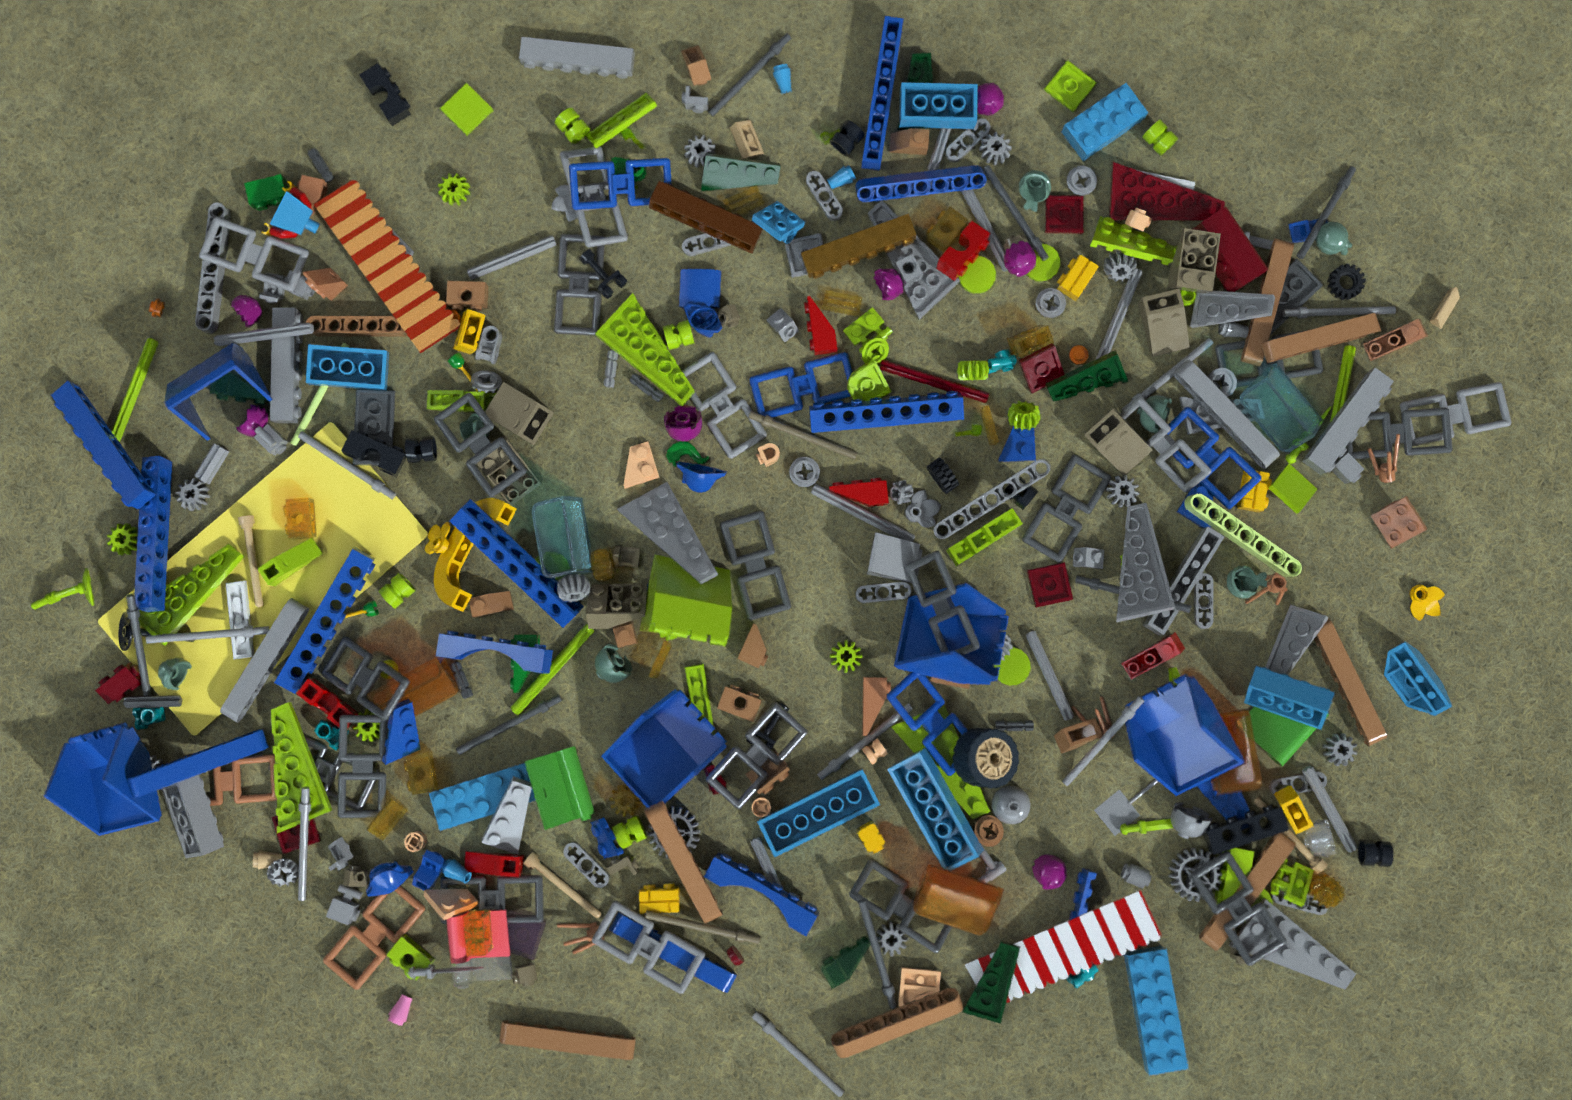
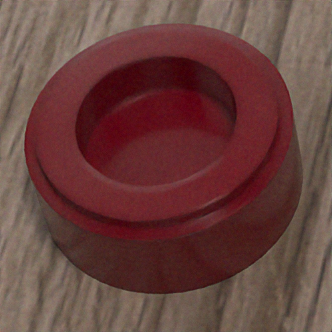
[727,946,744,966]

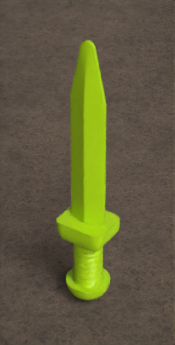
[1285,406,1332,464]
[1120,819,1174,835]

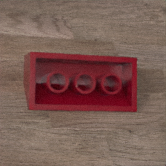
[1193,207,1269,292]

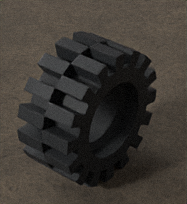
[1327,264,1366,300]
[926,457,959,494]

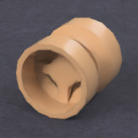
[862,738,888,765]
[752,797,771,818]
[404,831,427,852]

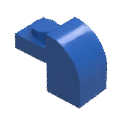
[412,850,447,891]

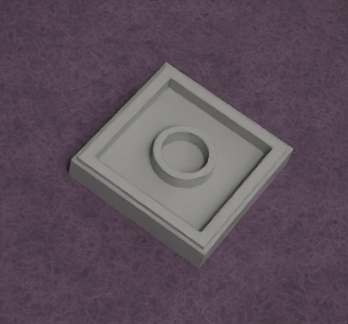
[785,233,823,278]

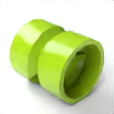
[554,108,590,144]
[1142,120,1179,156]
[663,320,695,350]
[378,573,416,609]
[612,815,647,849]

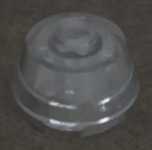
[1303,819,1337,858]

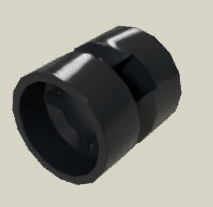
[830,120,865,157]
[405,436,437,463]
[1004,476,1039,510]
[1358,840,1394,867]

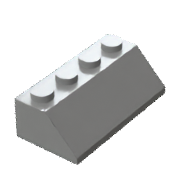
[161,775,224,858]

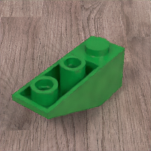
[510,635,540,693]

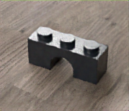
[359,63,411,126]
[341,430,406,478]

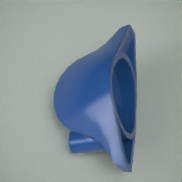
[684,303,722,338]
[677,462,727,493]
[366,862,414,897]

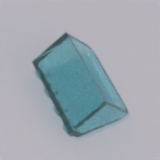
[1240,362,1324,452]
[531,496,595,578]

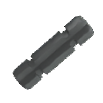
[307,148,334,183]
[629,373,664,402]
[450,662,473,699]
[995,720,1034,731]

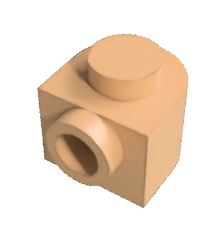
[1124,207,1152,231]
[756,443,780,467]

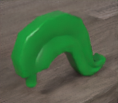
[666,441,709,467]

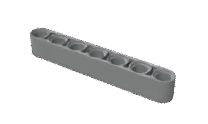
[195,202,231,334]
[1173,360,1280,469]
[934,458,1051,539]
[220,598,309,723]

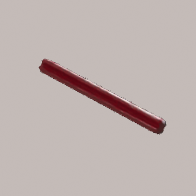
[880,360,989,403]

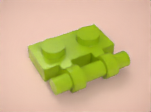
[843,307,892,352]
[1270,859,1314,907]

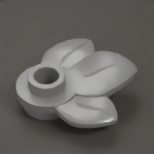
[551,185,585,222]
[905,490,941,528]

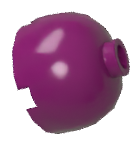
[664,405,702,442]

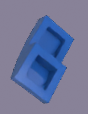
[1289,219,1328,243]

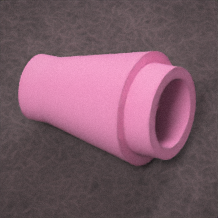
[388,994,412,1026]

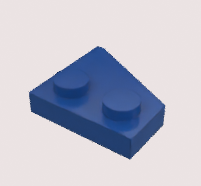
[998,426,1036,462]

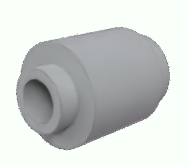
[1120,863,1152,889]

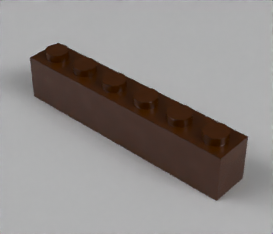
[649,181,763,254]

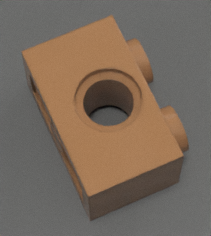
[446,281,488,311]
[717,685,762,722]

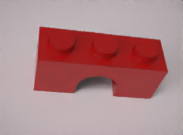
[936,221,990,281]
[296,678,359,728]

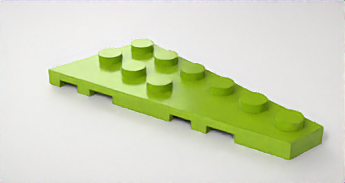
[1090,216,1177,265]
[595,293,695,406]
[139,544,244,646]
[271,702,332,833]
[891,705,990,819]

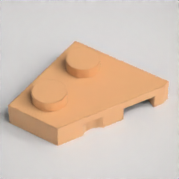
[623,441,660,489]
[423,889,478,920]
[898,967,941,1007]

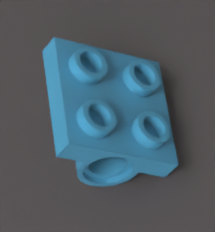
[752,201,805,244]

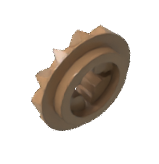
[973,815,1004,847]

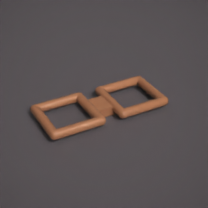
[209,754,277,806]
[323,886,425,990]

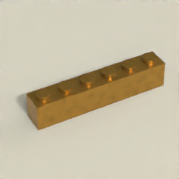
[801,214,916,279]

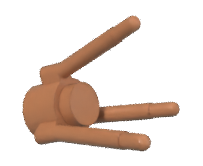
[1368,434,1400,483]
[1245,572,1288,605]
[1071,696,1115,739]
[557,922,605,954]

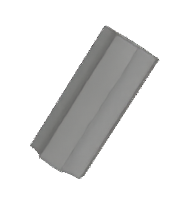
[194,443,229,485]

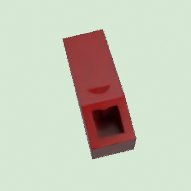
[804,296,838,355]
[829,478,889,507]
[1121,632,1185,680]
[464,851,524,877]

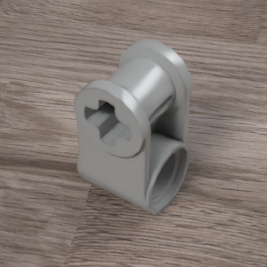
[475,326,502,364]

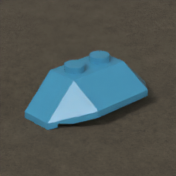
[1384,641,1452,716]

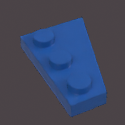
[382,699,421,765]
[1196,770,1250,830]
[1069,868,1097,921]

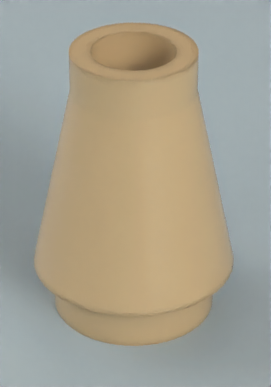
[253,850,283,870]

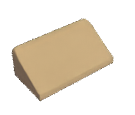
[730,120,764,159]
[1430,287,1460,329]

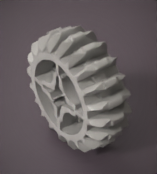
[648,806,700,859]
[1168,848,1222,902]

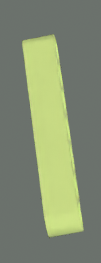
[1184,494,1302,577]

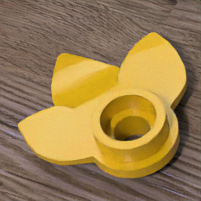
[425,522,450,554]
[1409,585,1445,621]

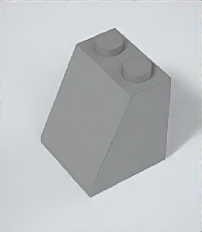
[867,533,923,583]

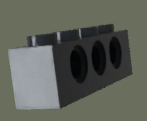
[1203,804,1289,854]

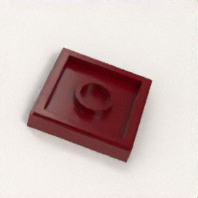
[1045,195,1084,234]
[1018,343,1065,394]
[1027,562,1073,608]
[271,816,321,854]

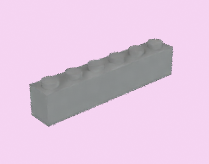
[519,37,635,79]
[270,308,303,423]
[1302,368,1394,475]
[1143,527,1224,636]

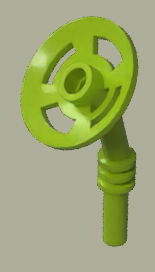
[31,568,95,609]

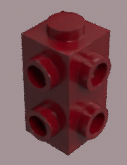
[95,662,141,705]

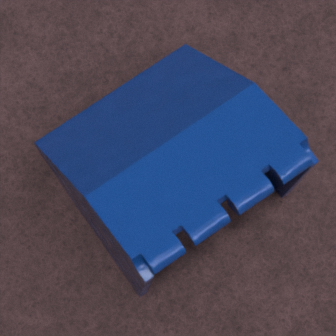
[164,343,273,441]
[894,583,1009,685]
[1125,673,1244,796]
[601,689,727,808]
[43,723,162,836]

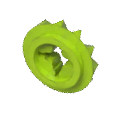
[860,336,889,365]

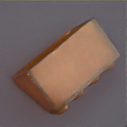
[367,657,459,720]
[1211,709,1262,795]
[913,864,1004,935]

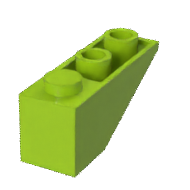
[257,538,323,586]
[1215,848,1254,904]

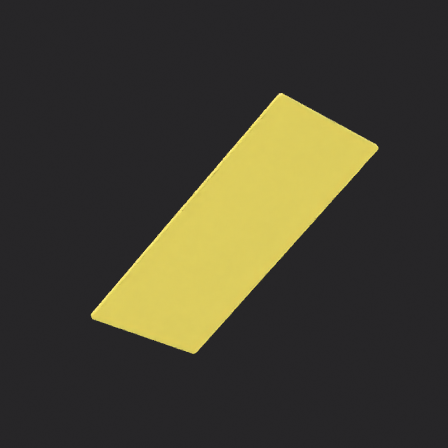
[98,422,428,736]

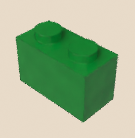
[244,174,288,211]

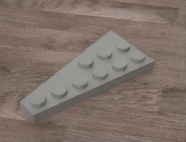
[868,200,960,320]
[617,482,718,584]
[1116,503,1175,622]
[1229,899,1356,990]

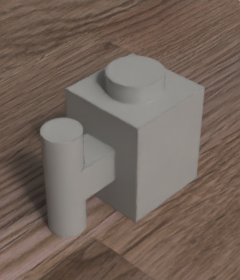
[254,424,288,455]
[326,884,363,925]

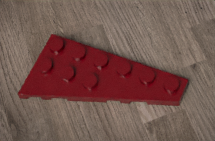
[1109,162,1225,221]

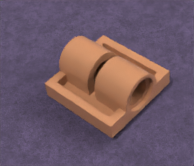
[1371,496,1428,549]

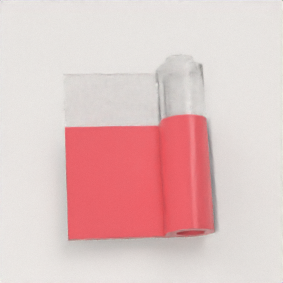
[446,909,512,989]

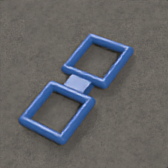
[569,158,672,210]
[749,352,853,417]
[1167,407,1261,509]
[886,672,968,776]

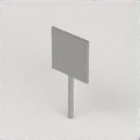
[1094,779,1159,836]

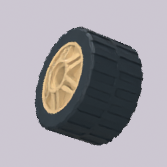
[953,728,1019,788]

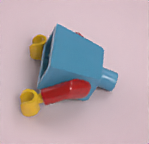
[262,181,320,239]

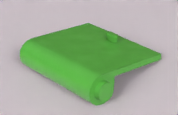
[1236,707,1329,767]
[524,746,595,830]

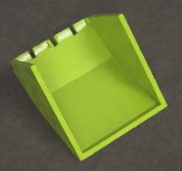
[639,554,732,646]

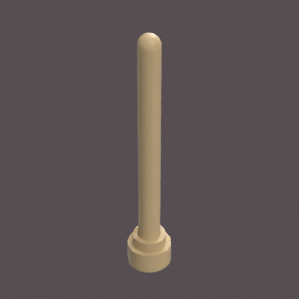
[238,515,263,607]
[1254,798,1328,874]
[523,852,601,918]

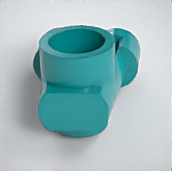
[988,349,1017,374]
[132,707,166,730]
[314,719,349,751]
[1066,963,1098,989]

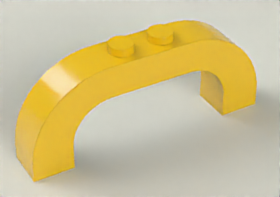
[434,498,517,612]

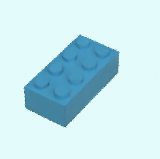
[899,82,978,129]
[1061,83,1148,161]
[306,344,389,390]
[1244,666,1335,730]

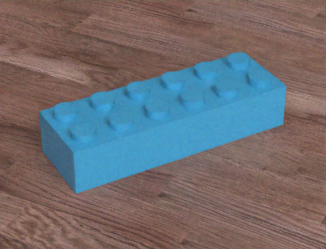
[887,748,984,873]
[429,763,536,831]
[757,768,880,857]
[1124,946,1189,1075]

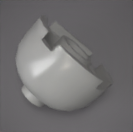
[991,785,1031,825]
[1170,802,1212,839]

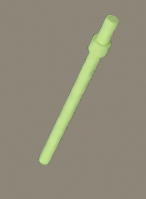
[290,343,350,446]

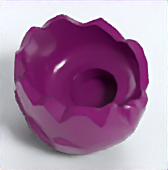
[977,82,1004,116]
[1004,241,1037,277]
[873,268,903,301]
[231,295,262,328]
[236,404,269,437]
[1032,854,1067,890]

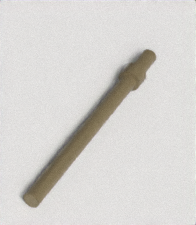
[749,411,857,460]
[645,910,760,944]

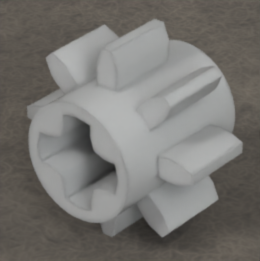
[890,480,914,505]

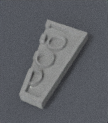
[1190,291,1275,328]

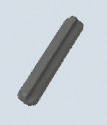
[123,695,182,708]

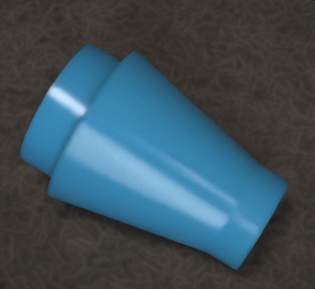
[772,64,792,94]
[827,165,856,190]
[442,859,472,883]

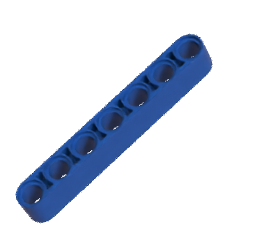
[855,165,987,202]
[127,729,269,798]
[609,911,737,993]

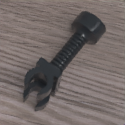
[579,249,627,299]
[746,701,790,750]

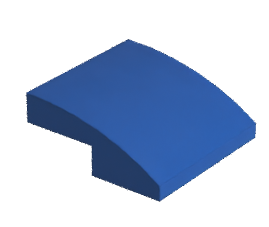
[679,269,721,308]

